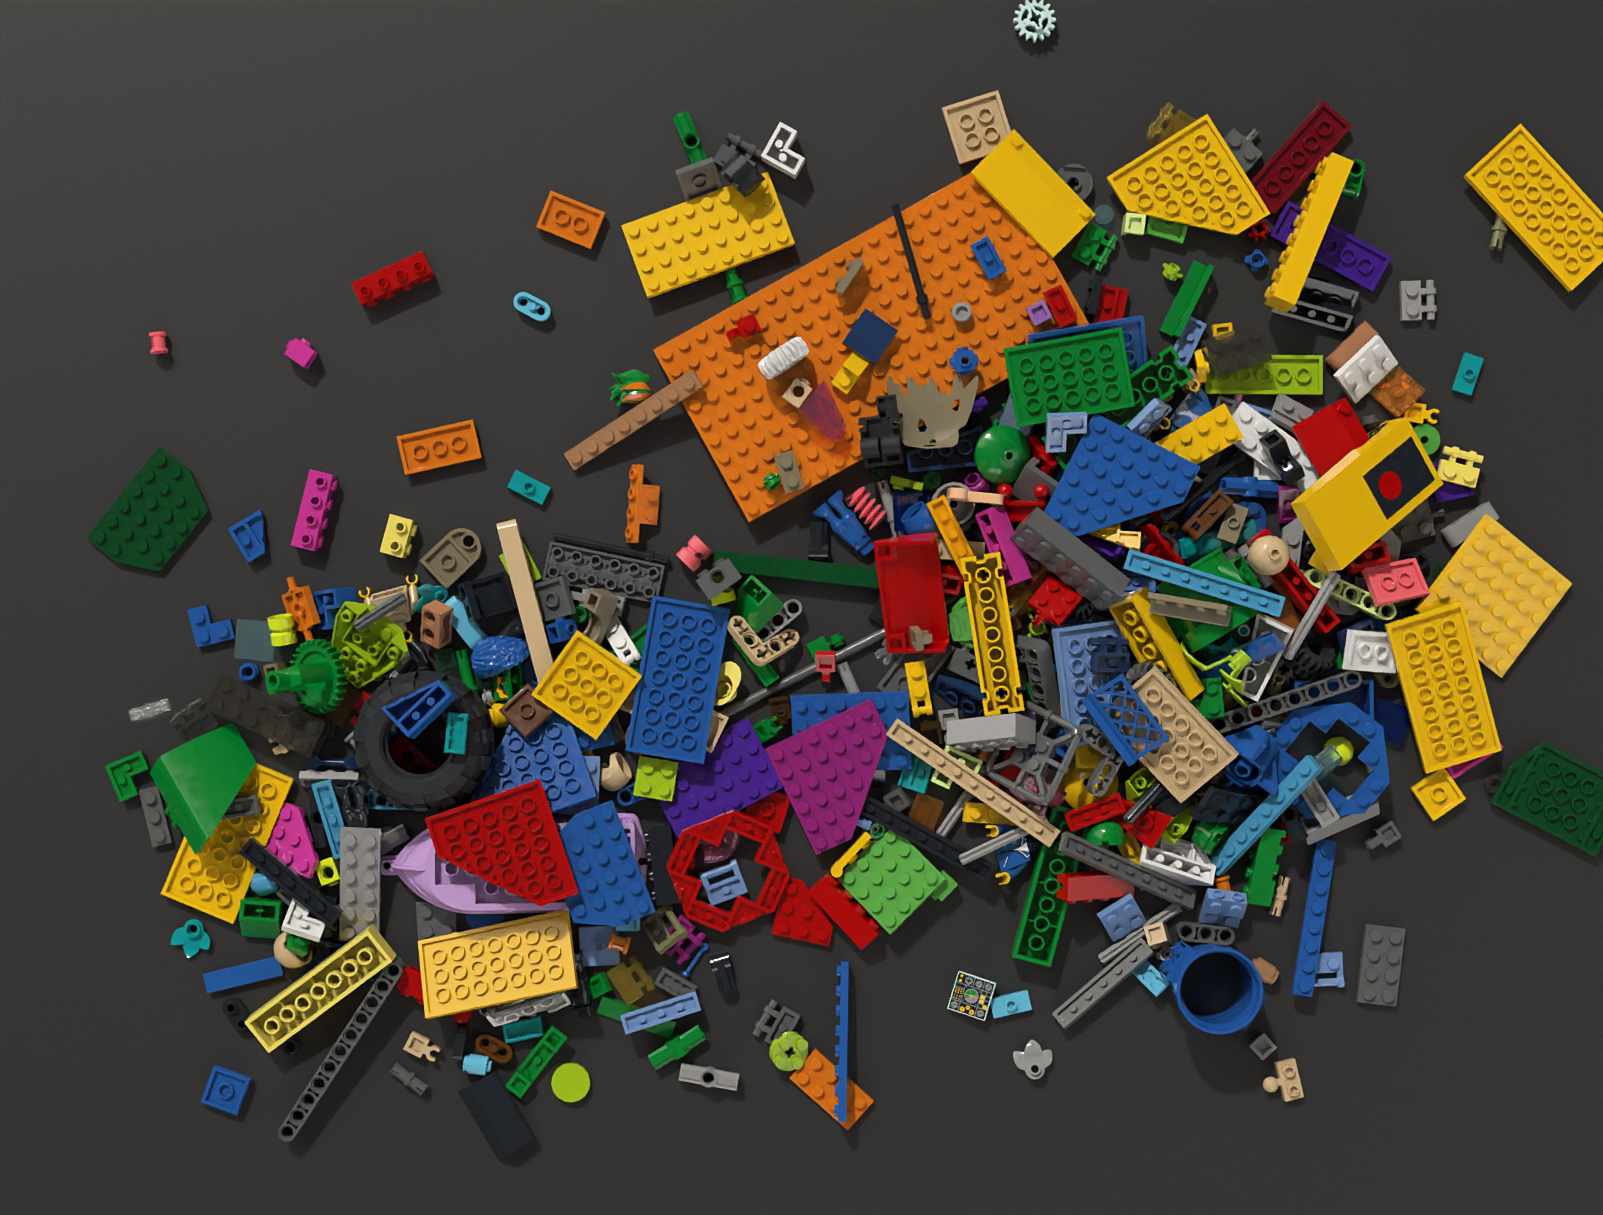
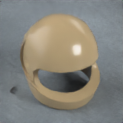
[600,752,632,791]

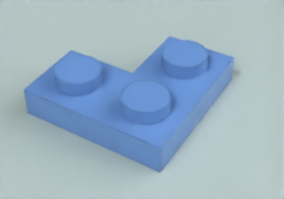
[1045,412,1088,453]

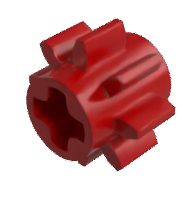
[1246,220,1271,242]

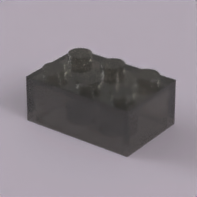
[1200,322,1273,380]

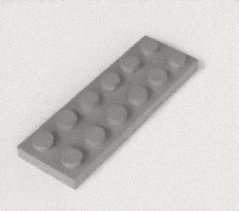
[340,827,381,941]

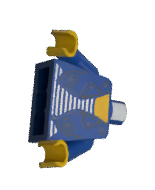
[1156,379,1212,434]

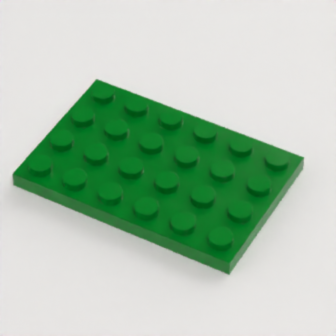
[1003,327,1135,427]

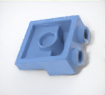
[1199,888,1247,928]

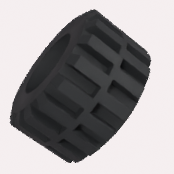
[1284,628,1337,681]

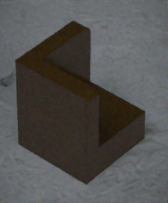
[919,720,943,744]

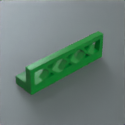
[1159,260,1215,340]

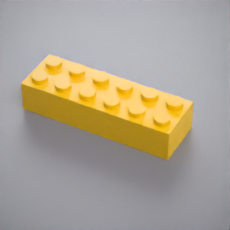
[1108,586,1205,701]

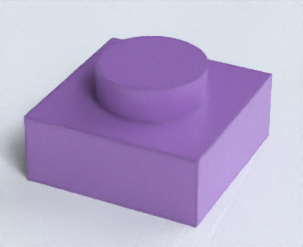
[1025,300,1052,327]

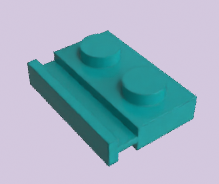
[898,753,934,794]

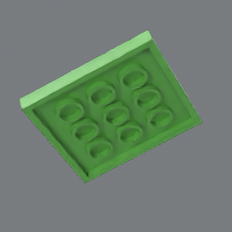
[837,828,946,935]

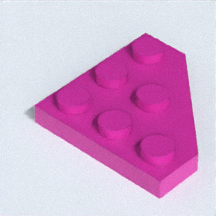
[266,801,319,878]

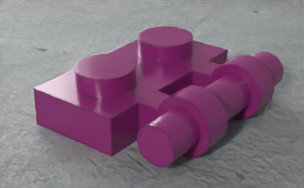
[665,914,707,965]

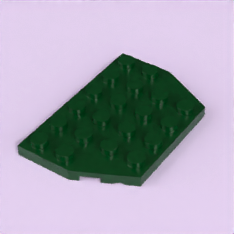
[86,446,210,572]
[1490,742,1603,857]

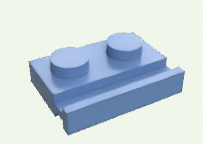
[1127,398,1172,437]

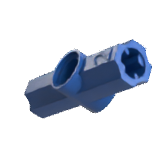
[1219,477,1280,499]

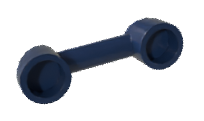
[306,754,358,771]

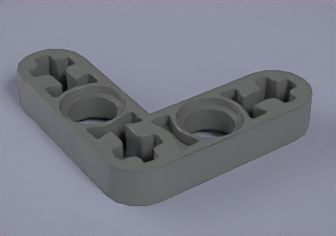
[1079,724,1124,796]

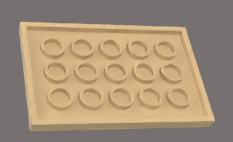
[1106,666,1239,803]

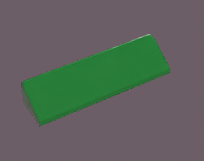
[597,995,677,1039]

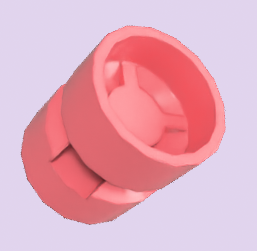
[676,535,713,572]

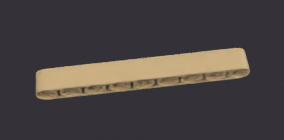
[497,519,554,684]

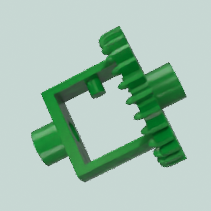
[265,639,348,714]

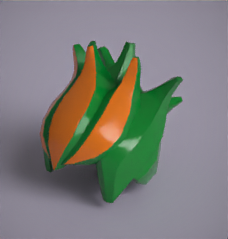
[608,369,652,407]

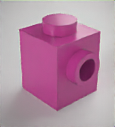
[284,338,319,369]

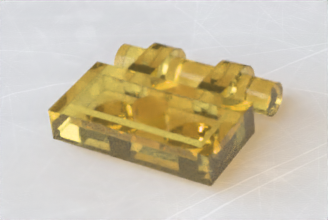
[1146,102,1195,144]
[606,955,656,1006]

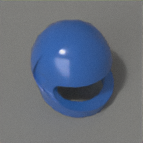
[901,501,936,535]

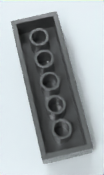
[1010,507,1131,611]

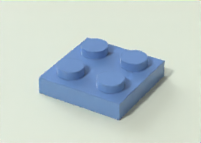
[1097,893,1147,942]

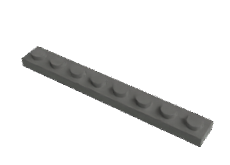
[1058,831,1197,910]

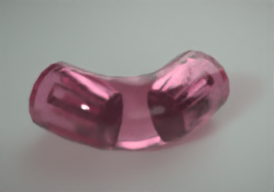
[702,829,741,863]

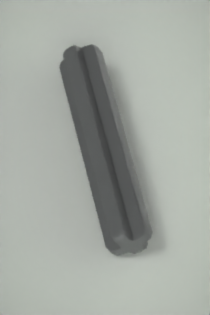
[353,592,407,632]

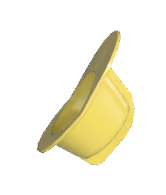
[714,661,741,706]

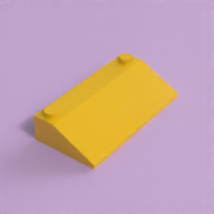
[970,129,1096,258]

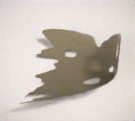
[887,373,979,449]

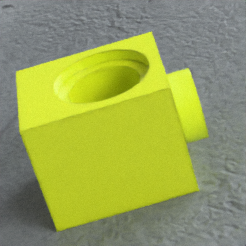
[316,856,340,887]

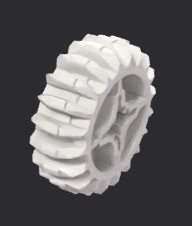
[758,337,809,379]

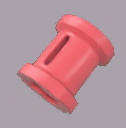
[149,331,168,354]

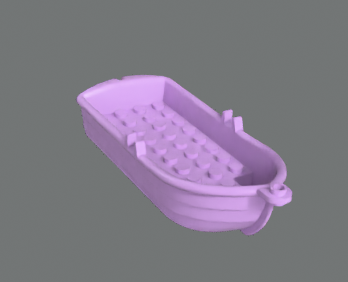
[381,813,648,914]

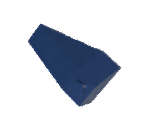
[934,675,1010,718]

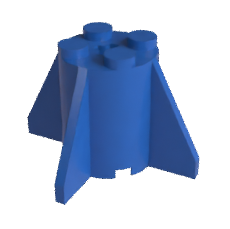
[1224,725,1279,796]

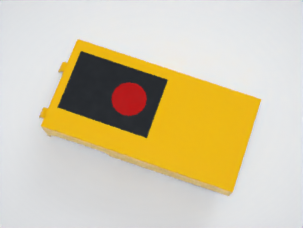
[1291,417,1443,571]

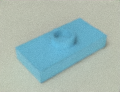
[1133,961,1170,997]
[990,990,1032,1018]

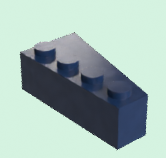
[905,426,983,474]

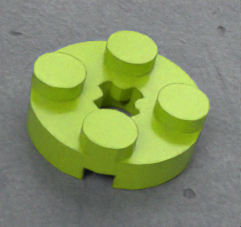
[769,1031,808,1071]

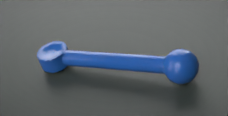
[682,943,708,978]

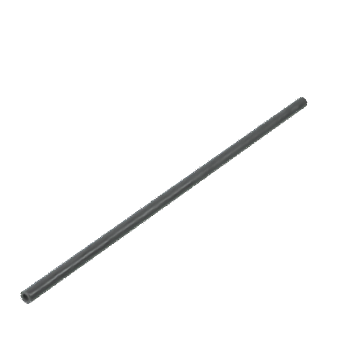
[718,575,989,717]

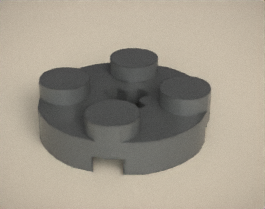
[1057,164,1093,201]

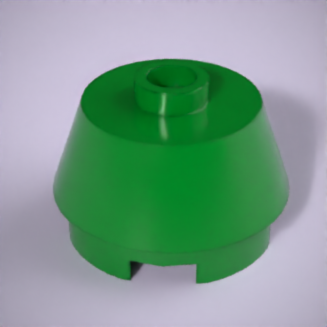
[1192,821,1229,856]

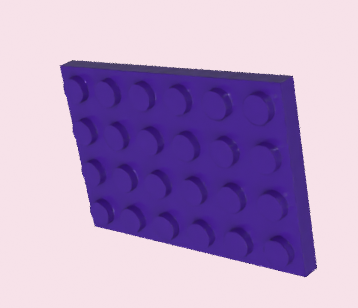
[658,718,784,838]

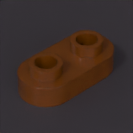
[475,1033,513,1063]

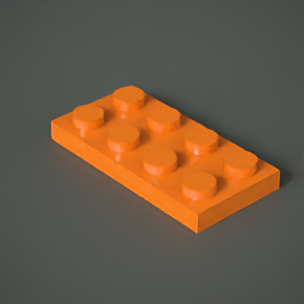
[397,419,482,475]
[789,1048,874,1130]

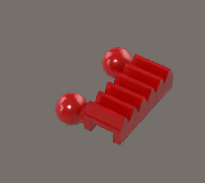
[997,484,1049,521]

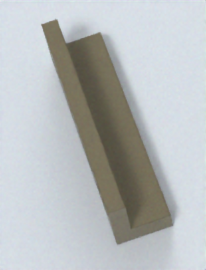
[1148,592,1232,627]

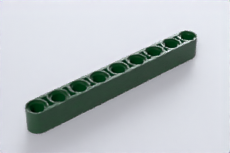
[712,550,879,588]

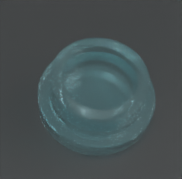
[1094,205,1114,225]

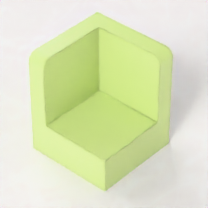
[1121,213,1146,236]

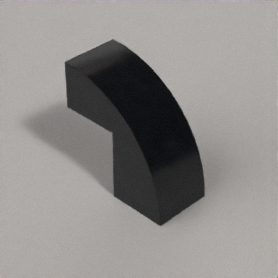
[1259,429,1305,486]

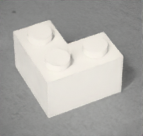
[761,122,805,179]

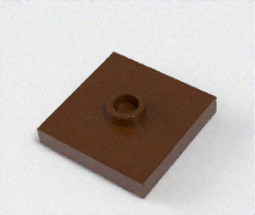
[499,684,555,739]

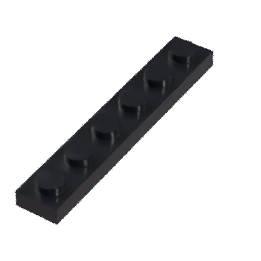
[239,837,344,927]

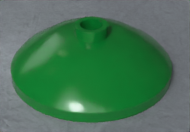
[974,425,1030,484]

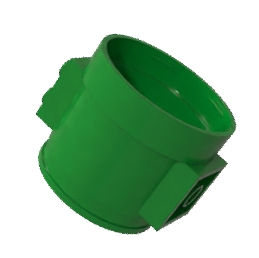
[1155,547,1262,653]

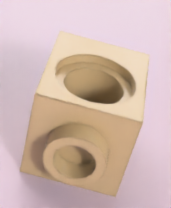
[782,377,812,410]

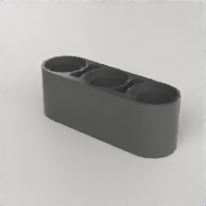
[1175,921,1235,945]

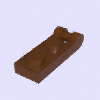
[1181,489,1234,543]

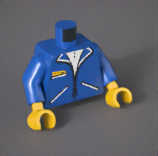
[986,824,1040,885]

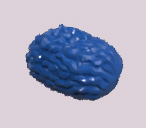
[471,635,530,679]

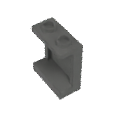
[1013,457,1059,502]

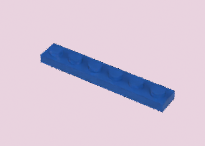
[1193,630,1285,681]

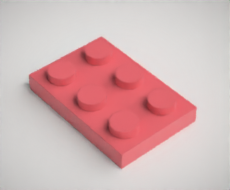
[1361,558,1430,606]

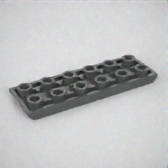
[542,541,665,603]

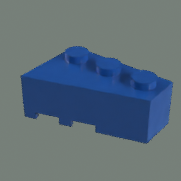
[381,680,458,739]

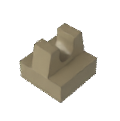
[910,626,933,651]

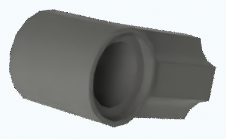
[381,823,411,856]

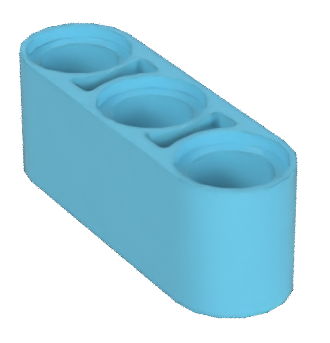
[444,595,488,650]

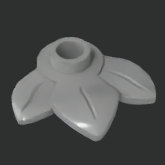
[1013,1040,1052,1079]

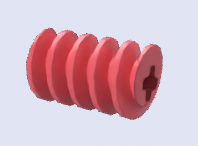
[845,486,886,531]

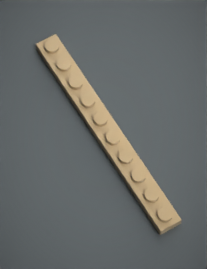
[886,718,1060,847]

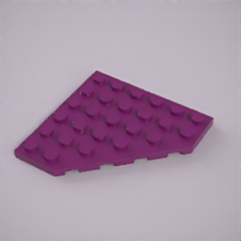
[765,698,888,855]

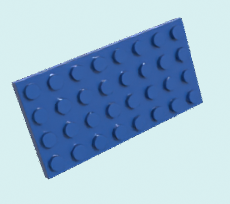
[625,596,730,764]

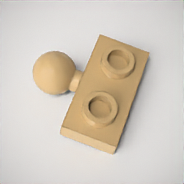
[1263,1058,1304,1102]

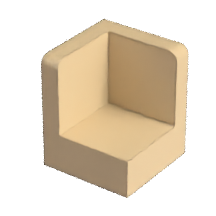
[1144,922,1172,949]

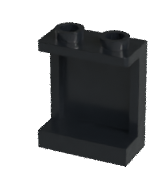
[457,571,517,623]

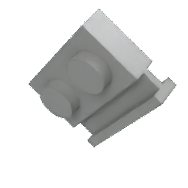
[1269,393,1313,432]

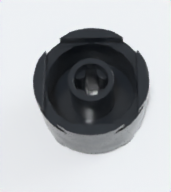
[720,151,765,197]

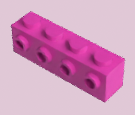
[291,469,338,552]
[975,504,1032,588]

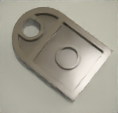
[420,528,482,589]

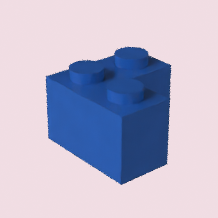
[313,586,357,631]

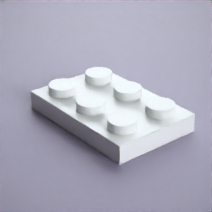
[1333,335,1398,404]
[1342,629,1396,673]

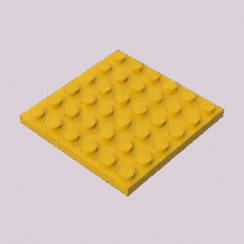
[1414,514,1572,678]

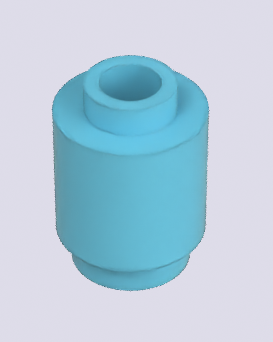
[463,1054,492,1076]

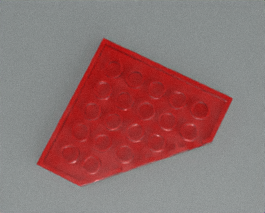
[425,779,579,906]

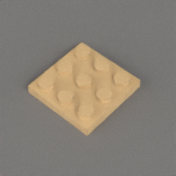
[942,90,1011,165]

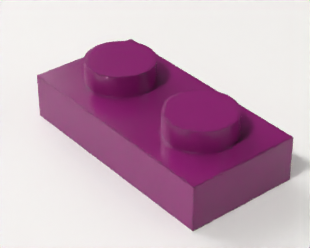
[1277,484,1299,524]

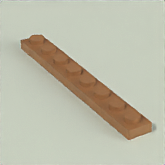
[564,369,704,470]

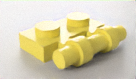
[1437,446,1483,488]

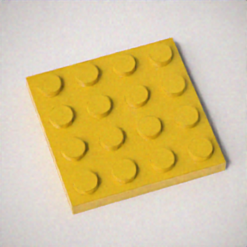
[531,630,642,740]

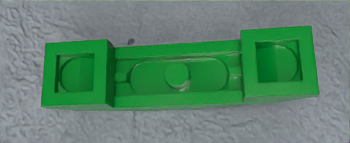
[505,1025,568,1098]

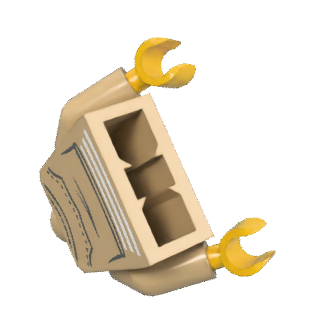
[359,574,419,633]

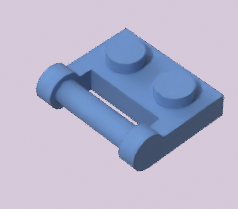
[699,859,748,905]
[1314,951,1345,988]

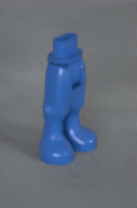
[812,489,874,556]

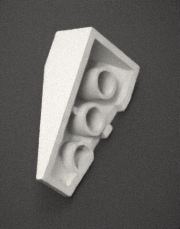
[485,992,571,1027]

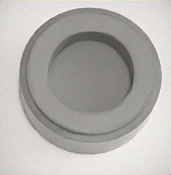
[952,302,972,323]

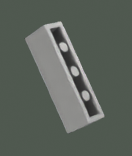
[1300,795,1380,845]

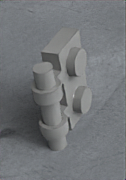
[1399,280,1437,321]

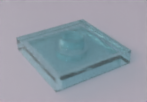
[234,619,276,661]

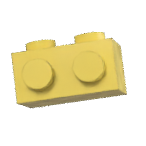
[380,514,417,558]

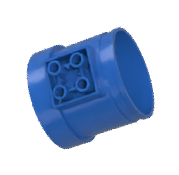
[1160,940,1267,1034]

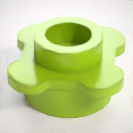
[1162,263,1183,281]

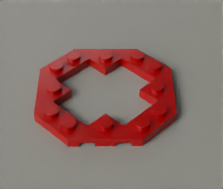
[666,809,790,932]

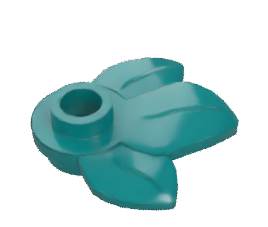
[413,584,448,613]
[171,919,210,958]

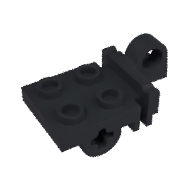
[858,394,905,468]

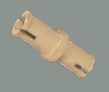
[1269,875,1291,916]

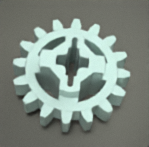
[1013,0,1056,43]

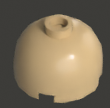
[1248,535,1290,575]
[274,932,313,968]

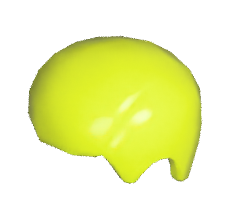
[1323,736,1354,766]

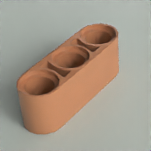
[1325,321,1379,372]

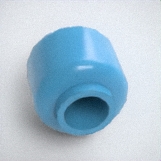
[251,871,280,896]

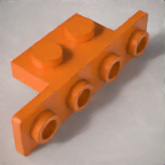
[625,464,660,543]

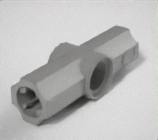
[679,1063,739,1091]

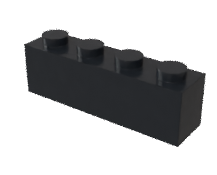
[644,823,680,906]

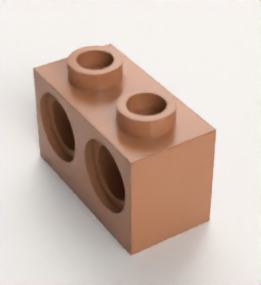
[420,600,453,649]

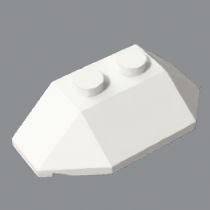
[1139,838,1216,886]

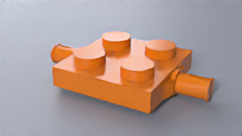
[281,576,321,641]

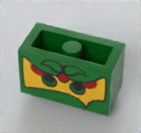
[493,662,524,701]

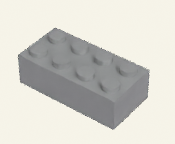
[947,713,1036,754]

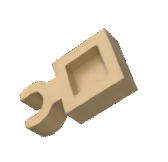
[403,1031,441,1061]

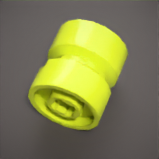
[711,575,737,606]
[267,613,297,646]

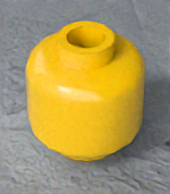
[488,702,510,728]

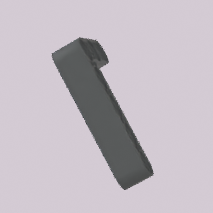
[1013,634,1063,733]

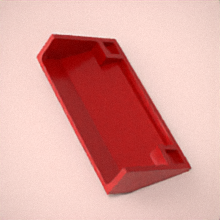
[1291,397,1370,478]
[873,533,950,654]

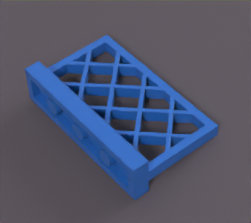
[1082,673,1169,766]

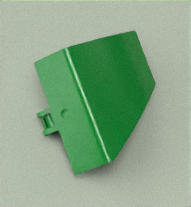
[150,723,256,854]

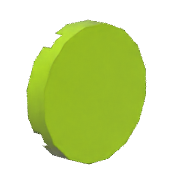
[551,1062,590,1102]

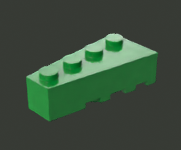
[1242,826,1286,907]

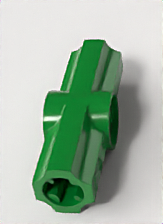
[672,111,707,164]
[732,631,780,687]
[648,1024,707,1070]

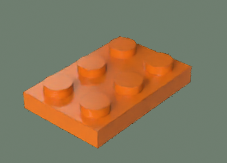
[536,191,606,250]

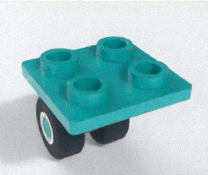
[1199,620,1254,659]

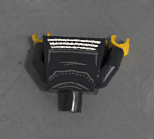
[374,631,430,684]

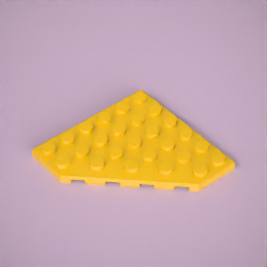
[1106,114,1270,236]

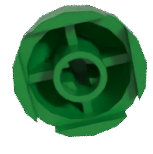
[1085,818,1125,846]

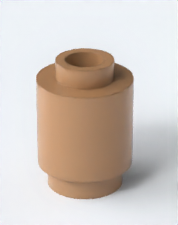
[1251,957,1279,984]

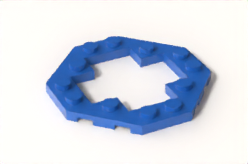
[1272,702,1390,819]

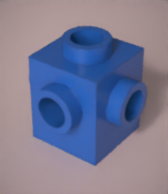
[949,347,979,376]
[545,616,578,646]

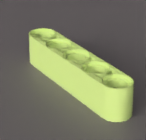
[1304,569,1397,620]

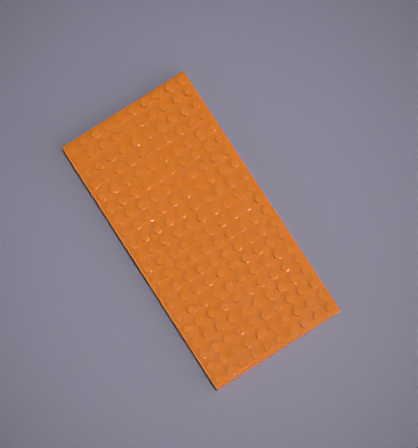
[653,173,1089,523]

